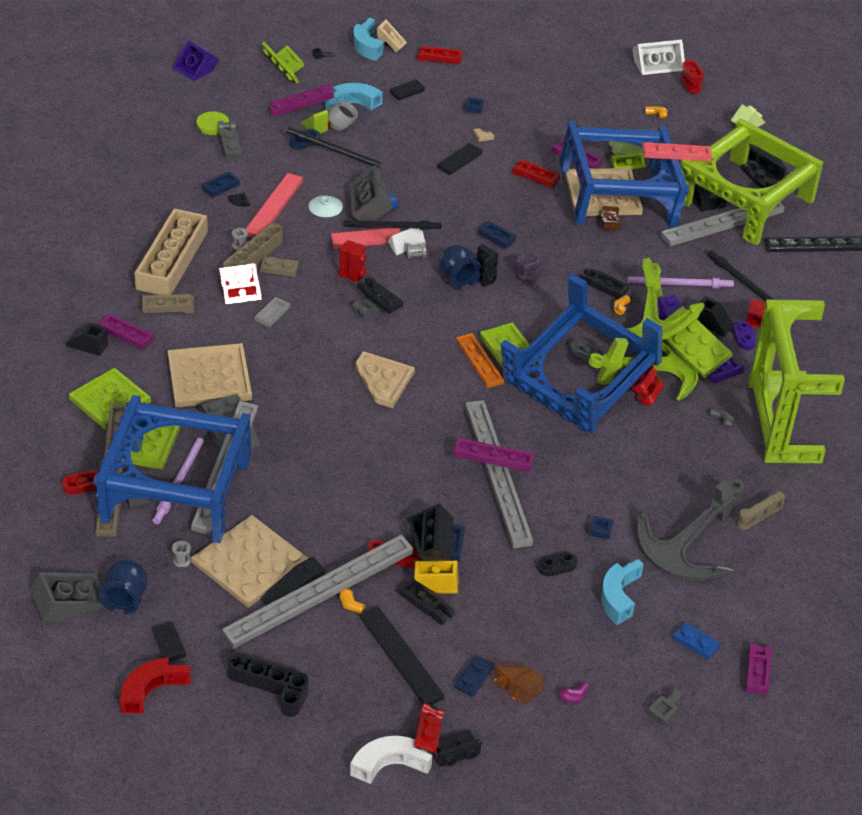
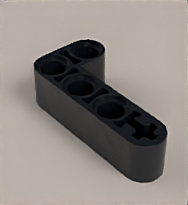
[227,654,309,717]

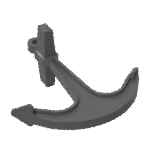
[638,479,744,581]

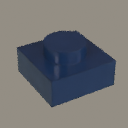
[465,97,484,114]
[589,516,614,540]

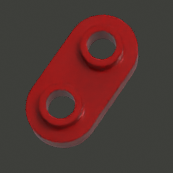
[62,470,99,495]

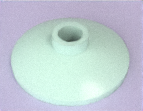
[309,196,343,217]

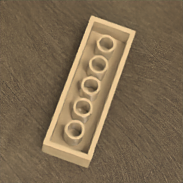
[135,209,208,295]

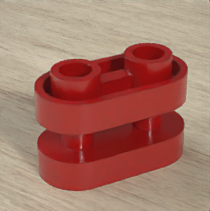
[680,60,704,94]
[631,365,664,406]

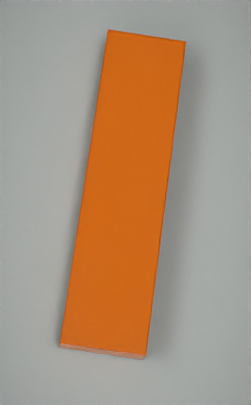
[456,333,504,388]

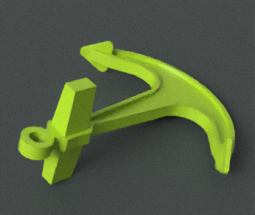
[626,258,704,340]
[588,338,698,401]

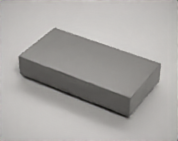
[254,297,290,327]

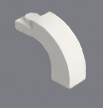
[350,736,432,784]

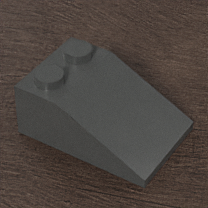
[349,165,392,221]
[201,394,261,450]
[30,572,104,622]

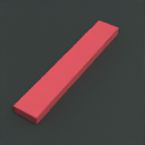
[246,173,303,238]

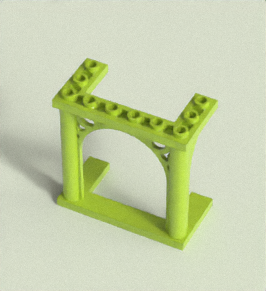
[680,119,823,245]
[748,300,845,463]

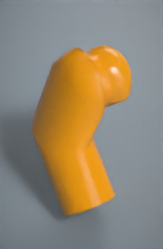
[644,106,668,118]
[613,295,630,315]
[339,589,365,614]

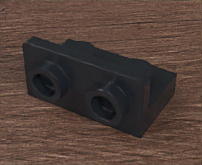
[477,244,498,287]
[431,729,481,767]

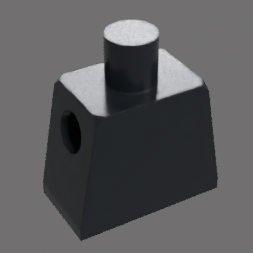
[693,183,727,212]

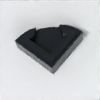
[228,193,250,207]

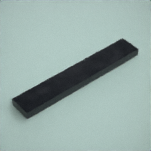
[764,236,862,252]
[360,606,444,706]

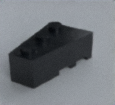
[406,503,453,561]

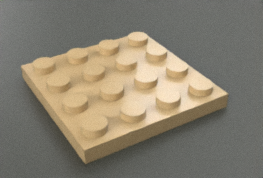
[565,168,643,216]
[168,343,252,408]
[191,515,308,608]

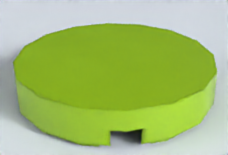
[196,111,229,135]

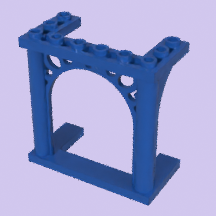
[559,121,689,228]
[500,273,663,434]
[94,395,251,543]

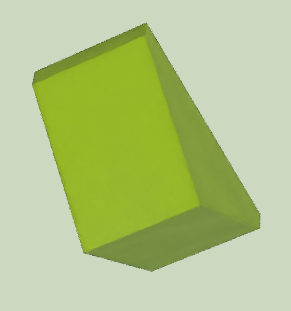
[301,110,328,133]

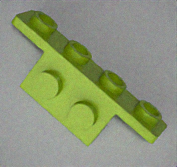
[262,42,304,84]

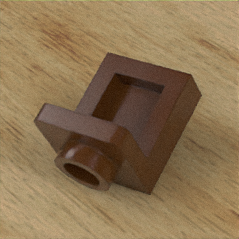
[600,206,622,231]

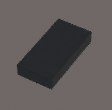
[390,79,425,101]
[152,621,186,662]

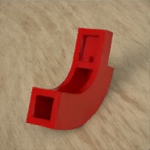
[120,658,191,714]

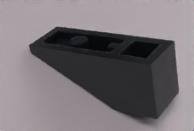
[748,144,786,181]
[261,556,325,606]

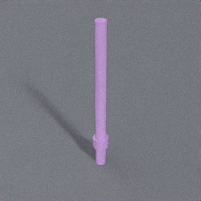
[627,277,734,289]
[152,438,204,525]

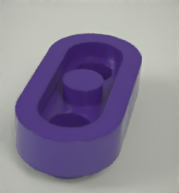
[733,321,756,350]

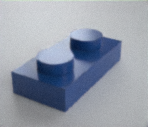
[673,622,721,660]

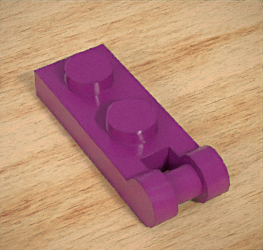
[746,642,772,695]

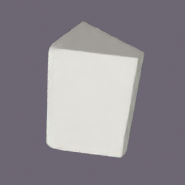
[388,229,426,256]

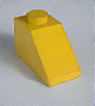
[414,561,459,594]

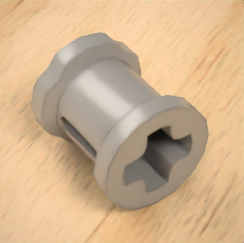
[232,228,248,250]
[406,242,426,259]
[172,541,191,567]

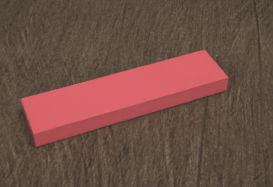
[642,142,712,162]
[331,228,401,249]

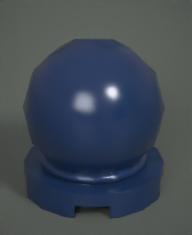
[439,245,482,290]
[99,560,147,614]

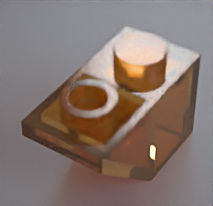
[494,664,545,705]

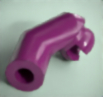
[558,682,590,703]

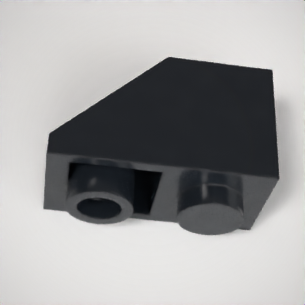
[697,296,734,336]
[66,323,108,356]

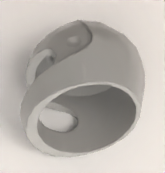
[328,101,358,132]

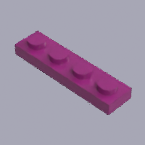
[269,83,335,116]
[453,438,535,472]

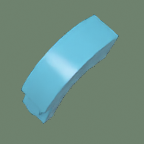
[353,18,383,61]
[325,83,383,110]
[601,559,644,625]

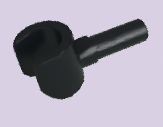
[313,48,335,59]

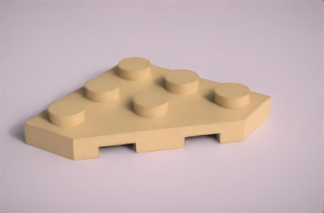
[355,351,415,408]

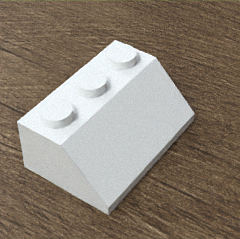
[632,40,685,75]

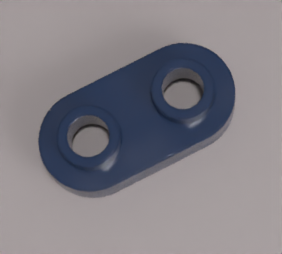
[289,129,320,149]

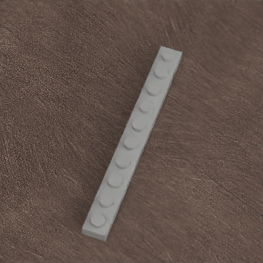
[465,400,533,548]
[222,534,413,649]

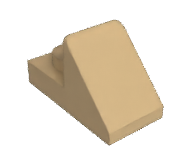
[377,20,407,52]

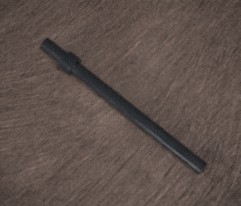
[287,127,381,168]
[344,220,442,231]
[707,250,775,301]

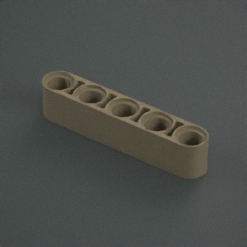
[223,223,283,268]

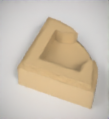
[473,129,494,142]

